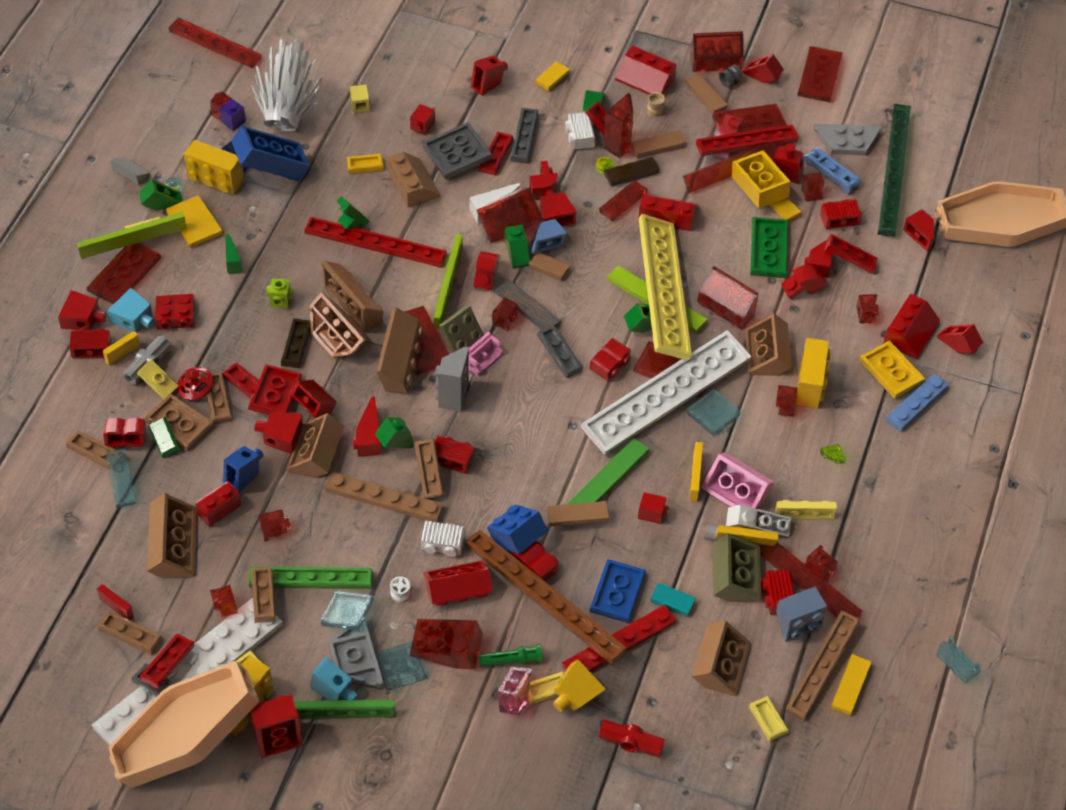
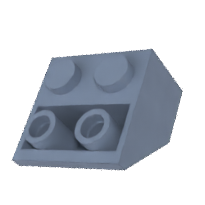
[776,587,827,642]

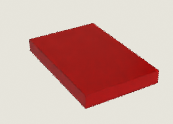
[248,364,302,415]

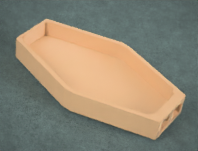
[934,181,1066,247]
[108,661,260,788]

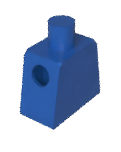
[223,446,264,493]

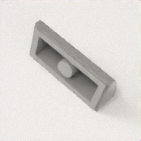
[110,157,150,185]

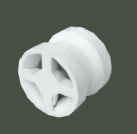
[390,576,411,602]

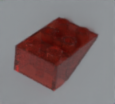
[476,187,543,243]
[409,619,483,669]

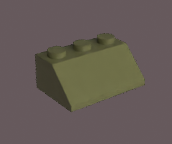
[713,533,761,602]

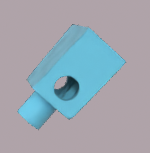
[107,288,155,332]
[310,657,358,701]

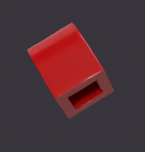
[529,161,558,201]
[473,251,500,290]
[781,265,827,300]

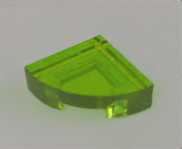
[820,444,845,464]

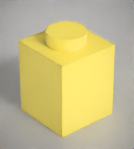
[350,85,370,113]

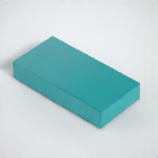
[650,582,696,617]

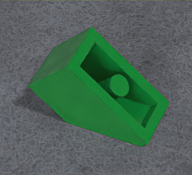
[582,90,606,111]
[139,179,182,211]
[505,225,530,269]
[624,303,652,333]
[375,417,414,448]

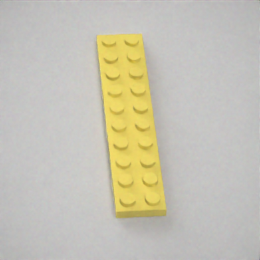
[639,214,692,361]

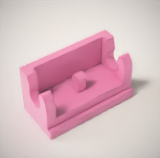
[469,332,503,376]

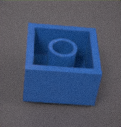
[487,504,548,554]

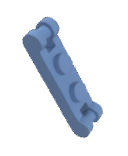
[804,147,861,194]

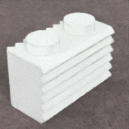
[565,112,595,149]
[421,520,465,557]

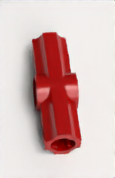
[598,719,665,758]

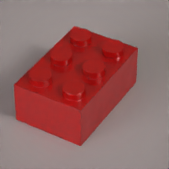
[250,694,303,759]

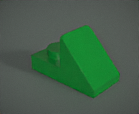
[337,196,370,229]

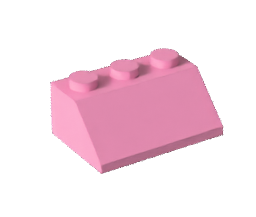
[701,453,775,509]

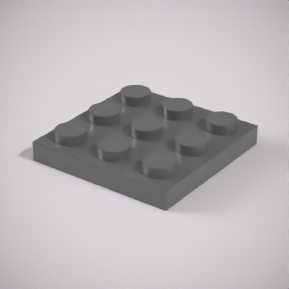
[422,122,492,180]

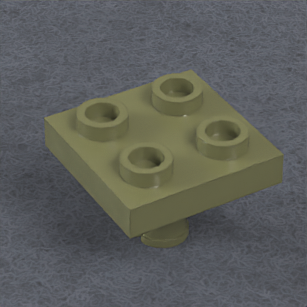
[439,305,484,353]

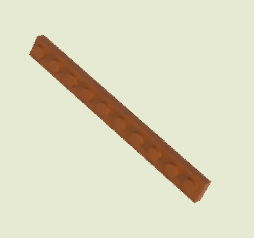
[466,530,626,664]

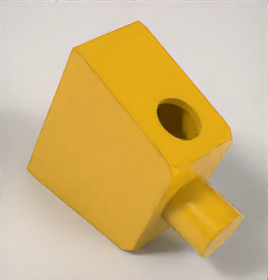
[553,660,605,712]

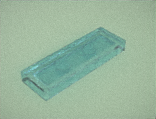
[106,449,136,508]

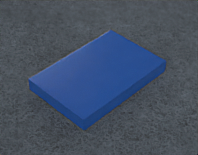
[589,559,646,624]

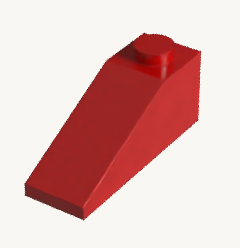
[352,397,381,457]

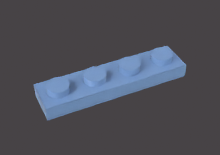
[886,374,949,432]

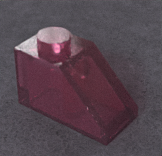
[497,666,532,716]

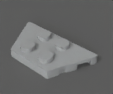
[813,123,881,156]
[328,615,383,688]

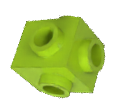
[266,278,294,308]

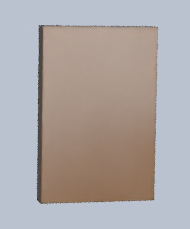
[144,393,214,451]

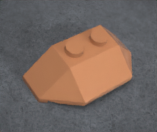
[309,292,366,358]

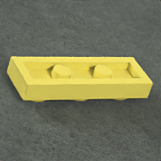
[774,500,837,519]

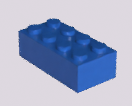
[231,125,310,181]

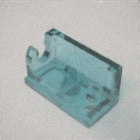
[936,636,981,684]

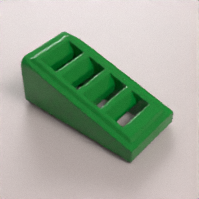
[225,234,242,274]

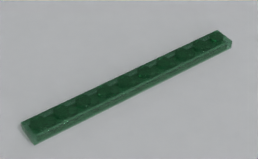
[877,103,911,237]

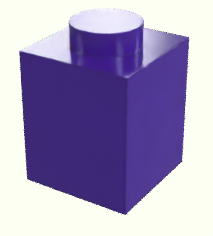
[220,99,246,131]

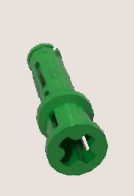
[479,644,543,667]

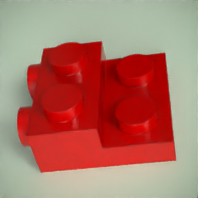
[155,293,195,329]

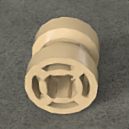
[647,92,665,117]

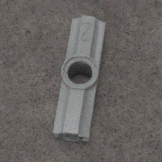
[122,335,172,385]

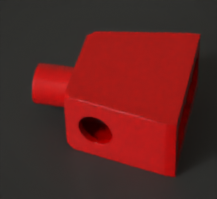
[470,56,508,96]
[773,143,804,184]
[540,189,576,227]
[58,290,107,330]
[254,412,303,454]

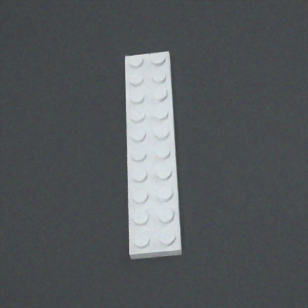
[581,330,752,455]
[92,598,283,746]

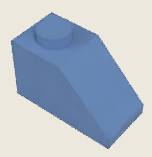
[531,219,567,254]

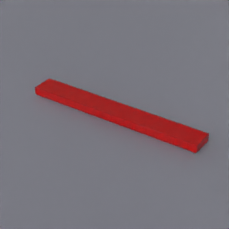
[304,216,447,268]

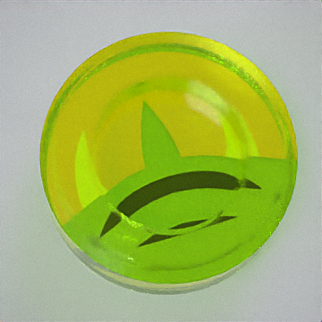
[595,157,613,174]

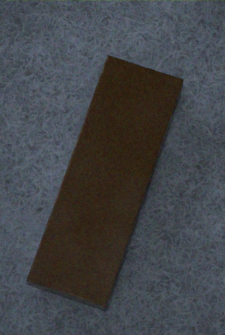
[604,157,659,186]
[281,318,311,369]

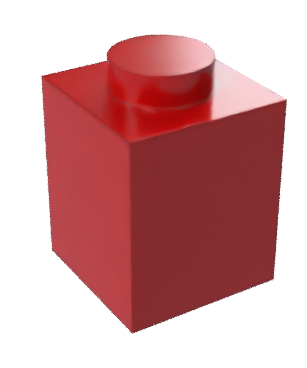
[410,104,435,135]
[638,492,669,524]

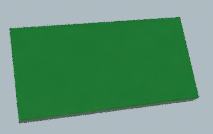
[750,217,788,278]

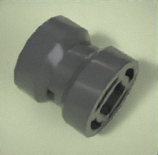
[719,64,743,87]

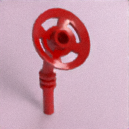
[177,367,214,401]

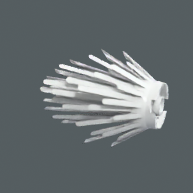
[251,38,322,132]

